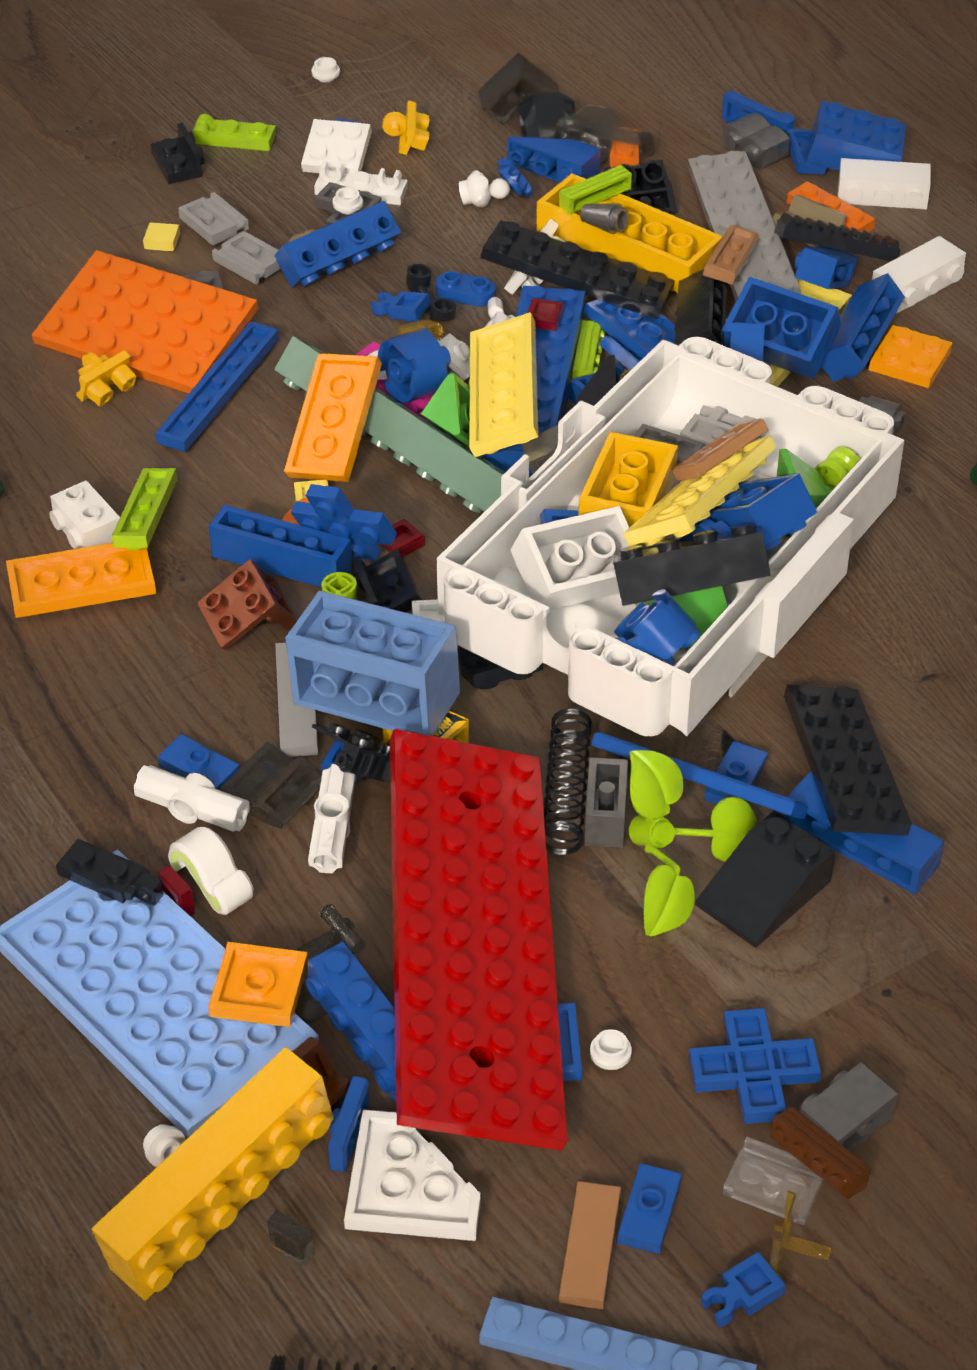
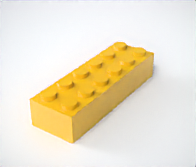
[536,173,723,293]
[91,1047,334,1301]

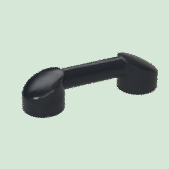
[406,264,457,321]

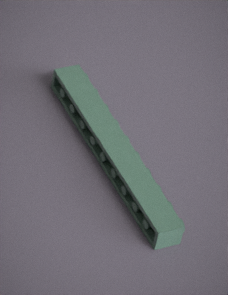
[274,336,506,514]

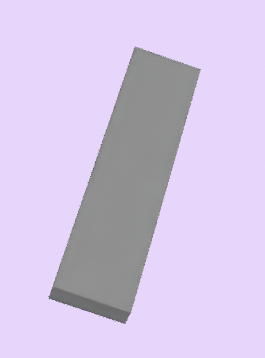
[275,643,318,757]

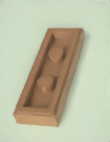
[703,225,759,285]
[672,418,769,481]
[559,1181,621,1309]

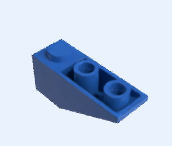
[507,136,601,183]

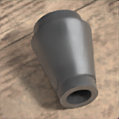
[580,203,629,234]

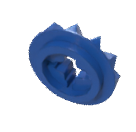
[496,158,533,199]

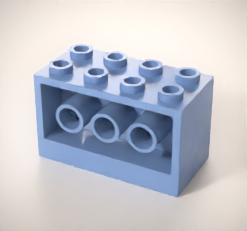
[285,591,460,736]

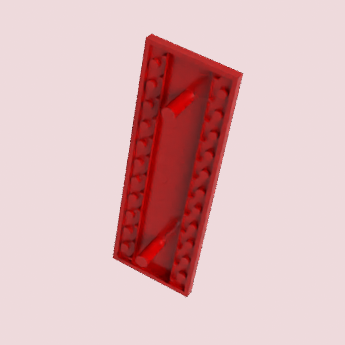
[390,729,568,1151]

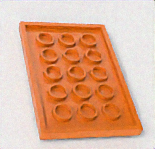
[32,250,259,394]

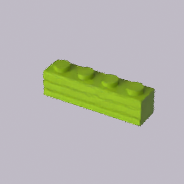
[559,165,632,215]
[572,320,605,379]

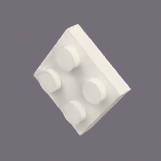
[301,119,372,173]

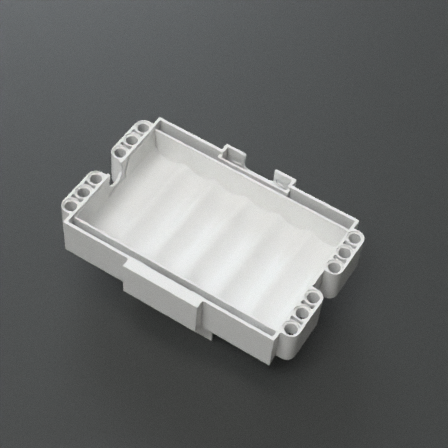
[437,337,904,737]

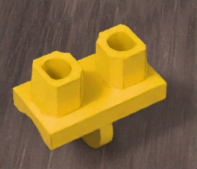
[383,100,429,155]
[76,350,137,407]

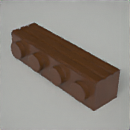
[770,1107,871,1199]

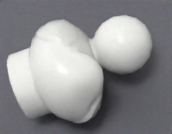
[459,171,510,207]

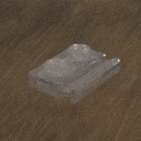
[723,1136,824,1226]

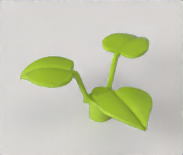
[629,750,758,936]

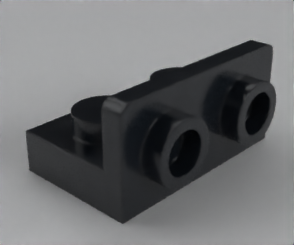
[150,122,205,184]

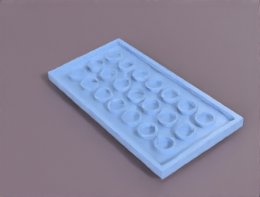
[0,849,319,1138]

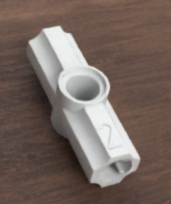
[308,764,356,873]
[134,765,250,832]

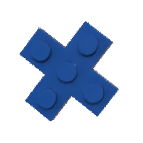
[291,484,397,561]
[689,1008,821,1124]

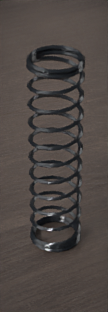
[544,708,592,855]

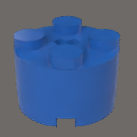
[378,328,451,403]
[614,589,700,665]

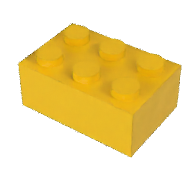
[579,432,678,545]

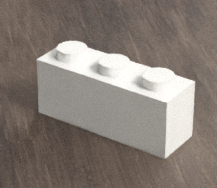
[838,158,930,209]
[872,236,966,314]

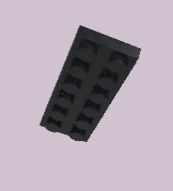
[480,220,675,320]
[784,684,912,836]

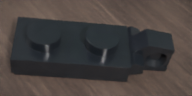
[56,839,164,906]

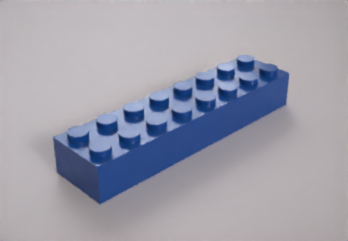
[483,285,586,477]

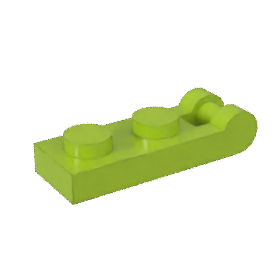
[192,114,276,151]

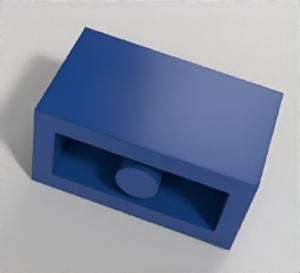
[795,246,858,289]

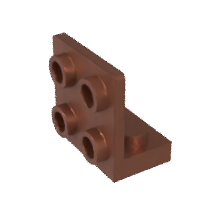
[198,559,298,650]

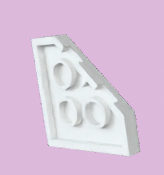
[344,1110,481,1241]

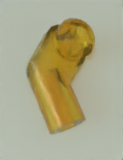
[397,319,443,341]

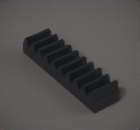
[774,212,901,261]

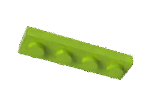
[112,468,177,550]

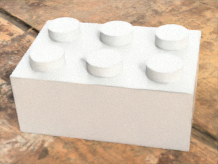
[510,506,637,610]

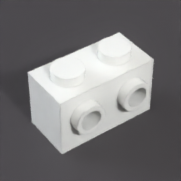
[49,480,120,549]

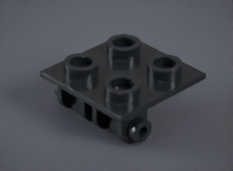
[312,722,391,783]

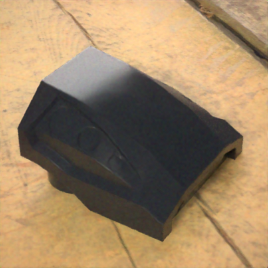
[517,92,583,142]
[603,160,677,215]

